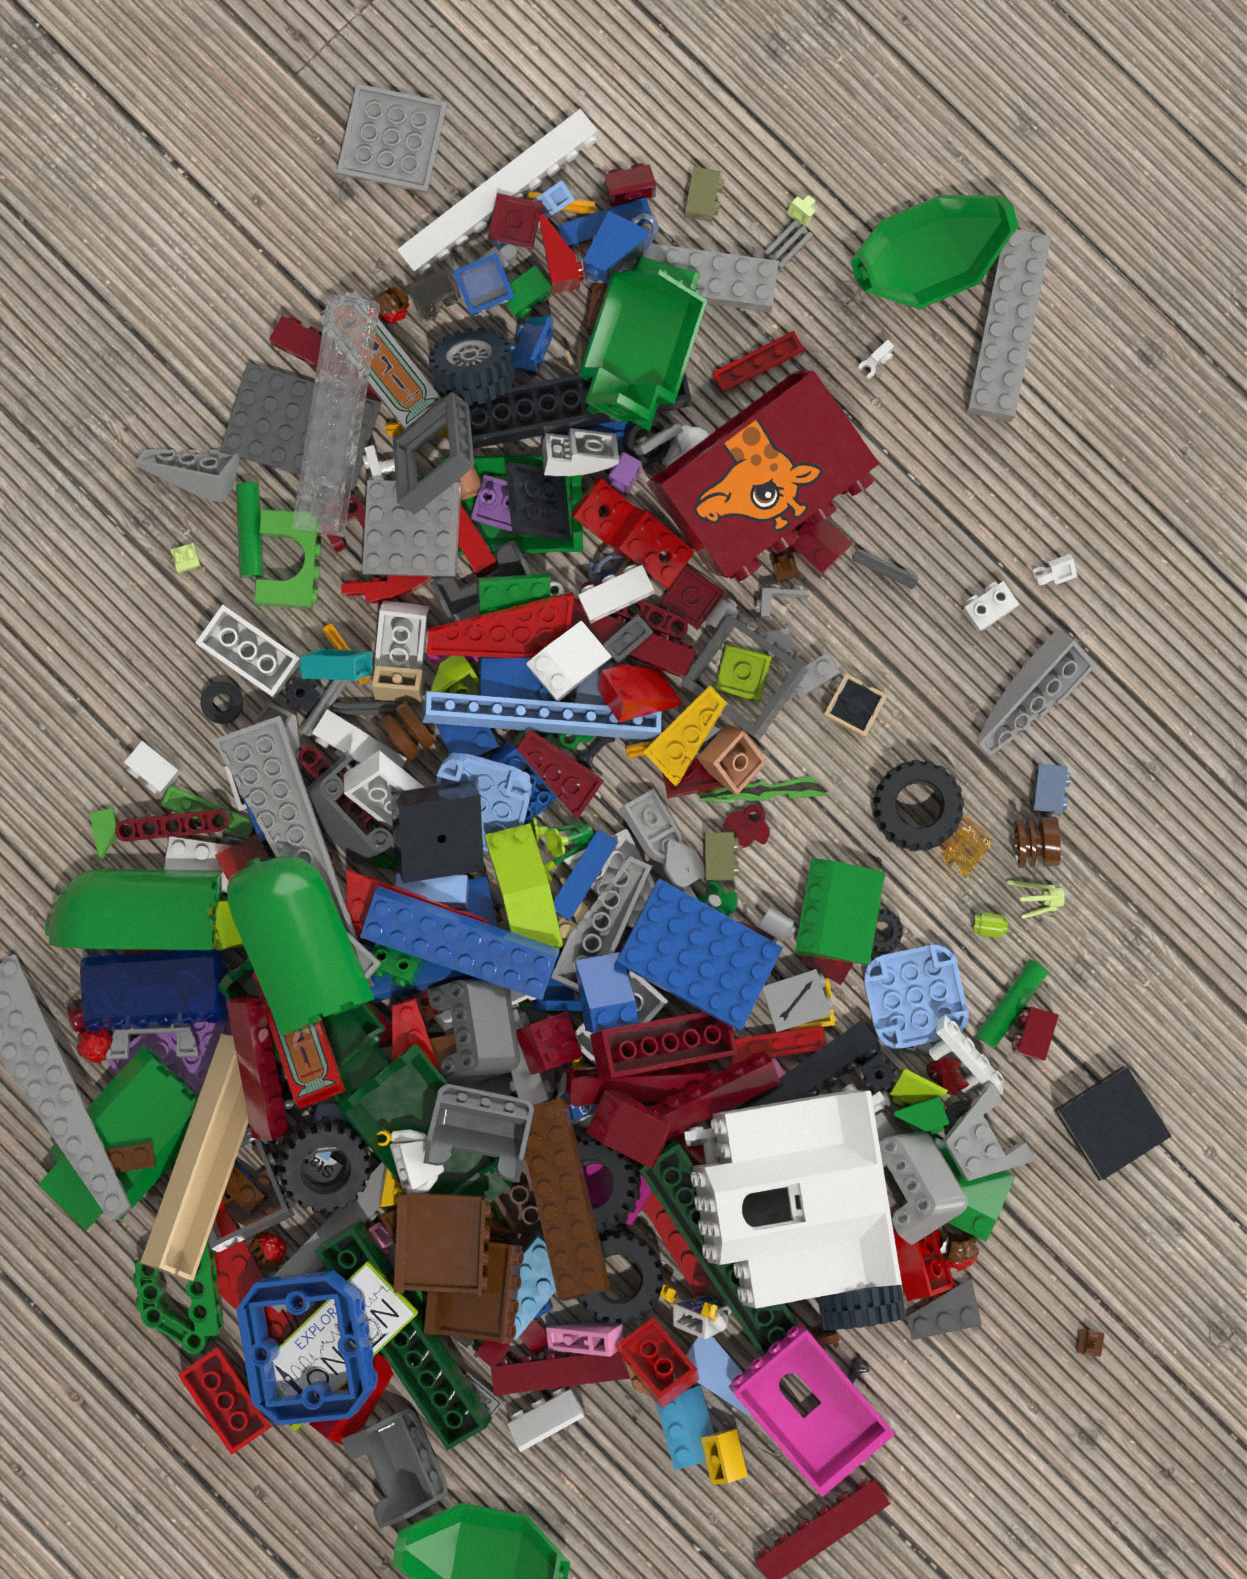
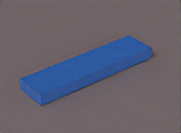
[558,197,652,247]
[553,830,618,922]

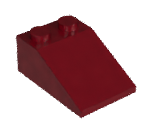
[586,1090,673,1168]

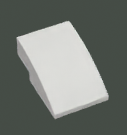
[542,428,619,476]

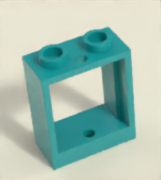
[299,649,373,681]

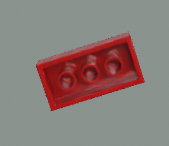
[178,1346,274,1455]

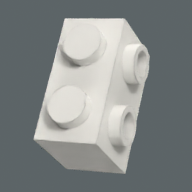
[962,581,1019,633]

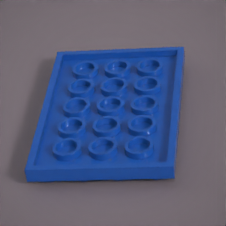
[615,879,783,1031]

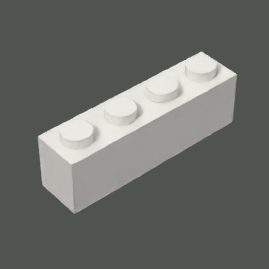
[312,710,408,769]

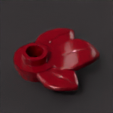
[723,804,770,849]
[926,1056,969,1096]

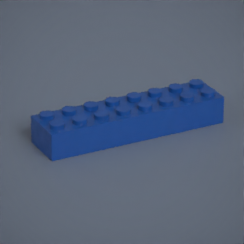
[360,886,560,1000]

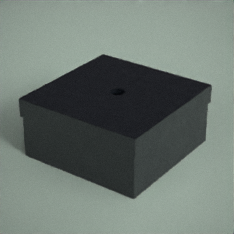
[391,781,484,883]
[1053,1066,1172,1181]

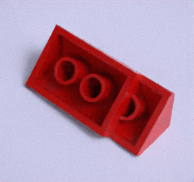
[309,1352,394,1445]

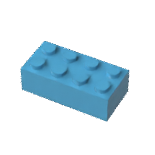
[514,1230,556,1340]

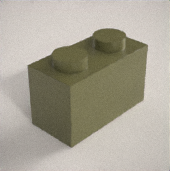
[685,167,724,222]
[705,832,739,881]

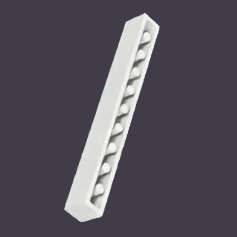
[397,109,598,277]

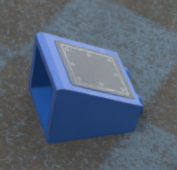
[583,211,651,282]

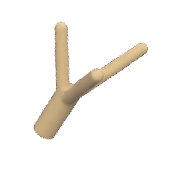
[553,342,583,376]

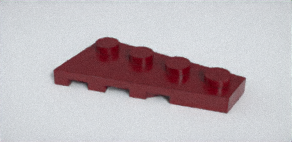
[515,728,604,819]

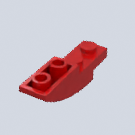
[341,575,435,605]

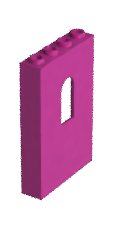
[728,1323,895,1497]

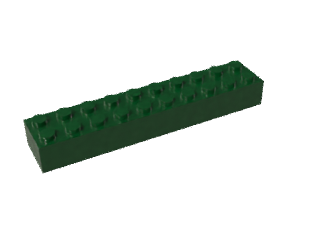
[636,1140,799,1357]
[315,1219,492,1451]

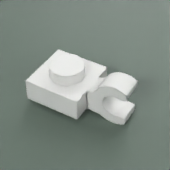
[858,340,894,380]
[1033,554,1077,585]

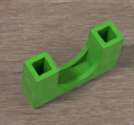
[254,510,323,609]

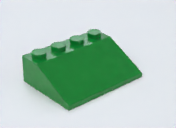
[795,858,886,965]
[898,1134,1015,1242]

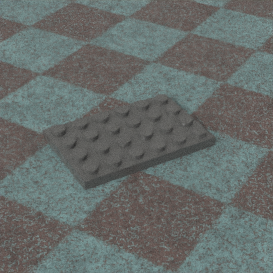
[220,363,382,492]

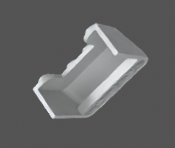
[879,1131,968,1245]

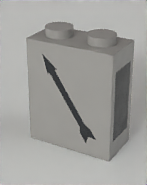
[762,969,834,1033]

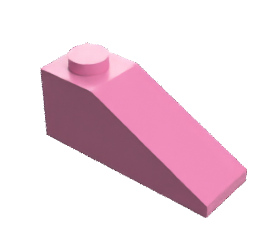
[546,1322,624,1357]

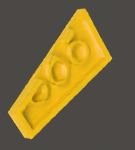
[644,686,727,786]

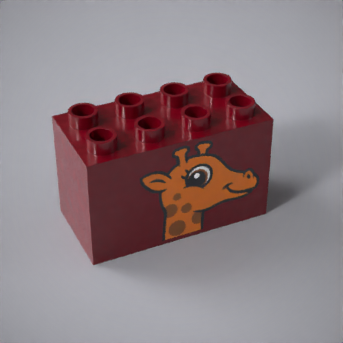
[646,370,880,582]

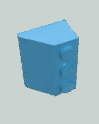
[655,1385,714,1471]

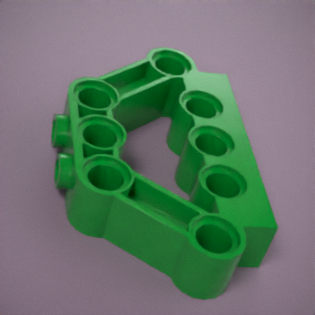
[133,1240,224,1354]

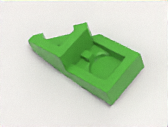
[90,808,118,859]

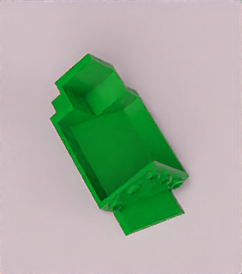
[578,256,708,430]

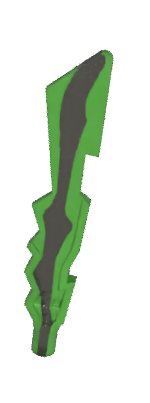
[699,776,828,803]

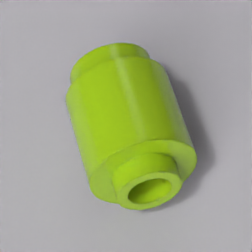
[973,912,1008,938]

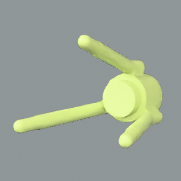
[1006,880,1064,919]

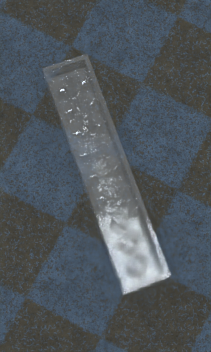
[292,294,380,538]

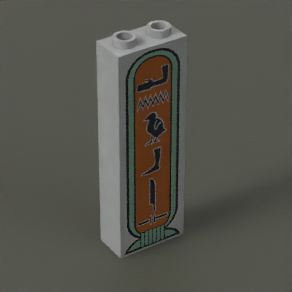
[318,290,442,431]

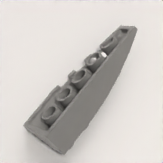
[976,629,1096,756]
[551,857,652,992]

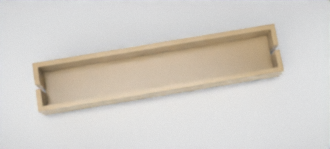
[140,1034,249,1281]

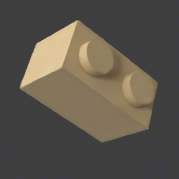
[372,666,425,704]

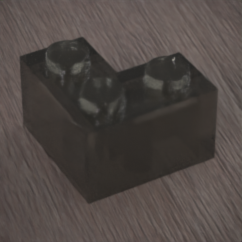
[406,267,461,321]

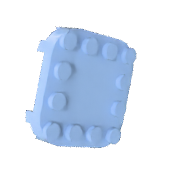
[435,753,532,852]
[864,945,969,1048]

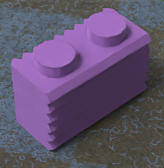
[609,452,642,495]

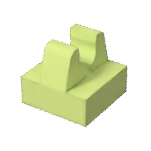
[787,195,816,227]
[171,543,201,573]

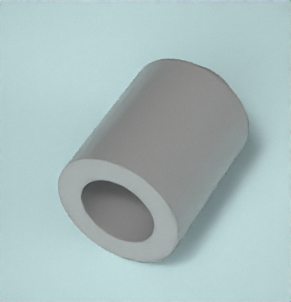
[704,597,739,632]
[759,907,796,942]

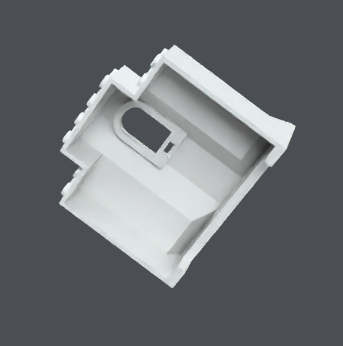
[691,1090,902,1308]

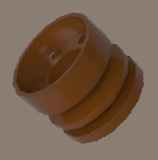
[1012,816,1061,868]

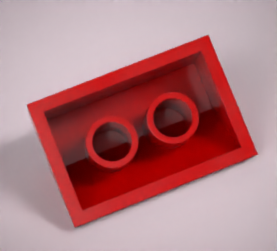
[893,1228,955,1301]

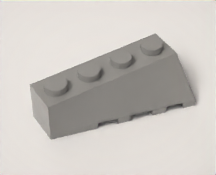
[509,1008,553,1105]

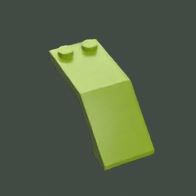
[484,823,563,948]

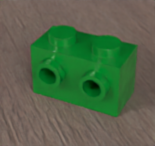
[503,265,553,320]
[371,943,424,988]

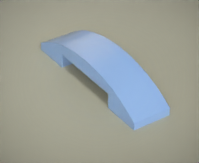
[486,180,575,251]

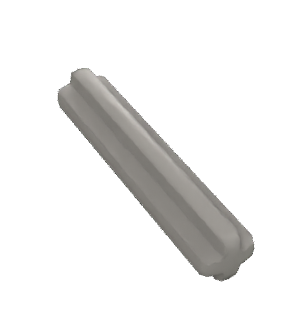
[300,680,348,737]

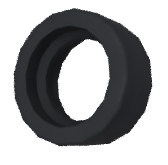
[623,420,670,465]

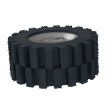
[428,328,515,405]
[818,1284,906,1330]

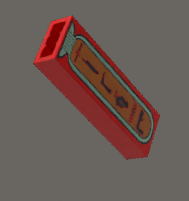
[252,972,346,1108]

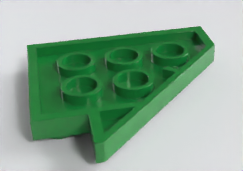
[478,574,562,661]

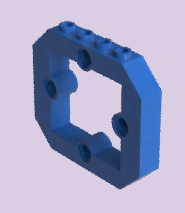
[236,1270,378,1425]

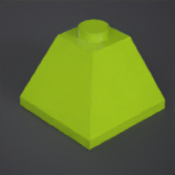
[431,655,480,696]
[889,1068,948,1107]

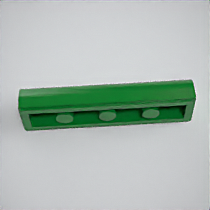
[236,482,264,578]
[975,959,1049,1050]

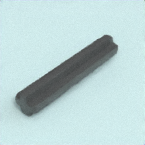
[852,549,918,589]
[332,701,402,716]

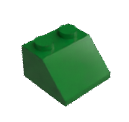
[891,1097,949,1134]

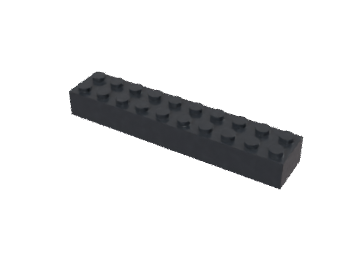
[469,371,691,449]

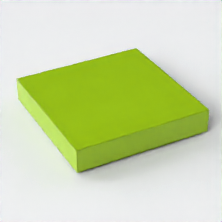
[715,645,772,702]

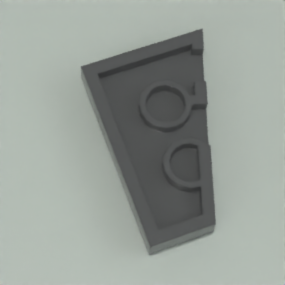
[906,1278,982,1340]

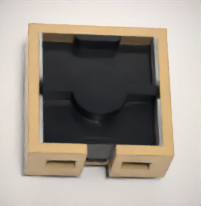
[823,673,888,739]

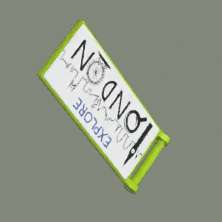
[245,1261,418,1432]

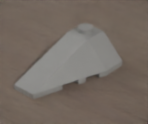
[135,449,240,502]

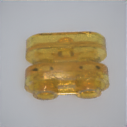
[942,824,993,878]

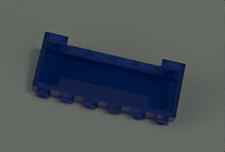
[80,949,228,1032]

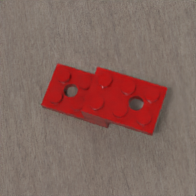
[571,478,695,589]

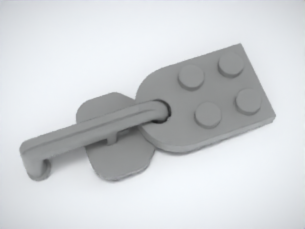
[619,789,721,909]

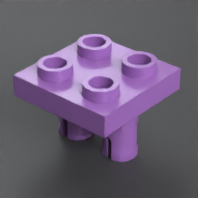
[471,475,512,533]

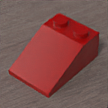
[539,214,584,294]
[597,665,681,723]
[615,1317,699,1409]

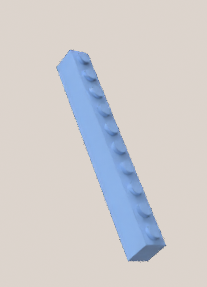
[422,692,662,740]

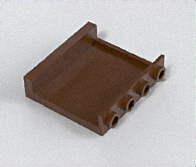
[394,1192,491,1297]
[424,1242,524,1344]

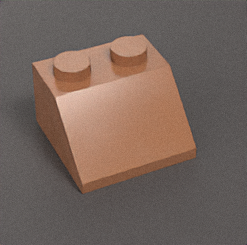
[697,724,767,795]

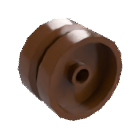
[379,701,436,762]

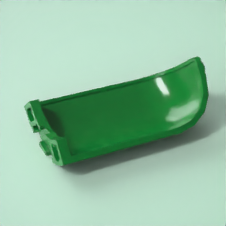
[227,855,374,1036]
[45,869,222,950]

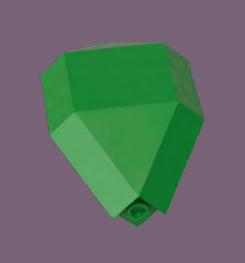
[850,195,1019,310]
[392,1503,571,1579]

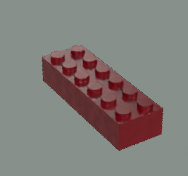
[590,1012,738,1082]

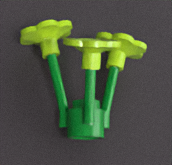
[530,817,594,883]

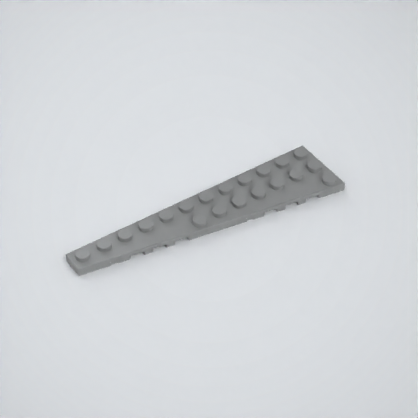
[213,716,374,988]
[0,954,132,1223]

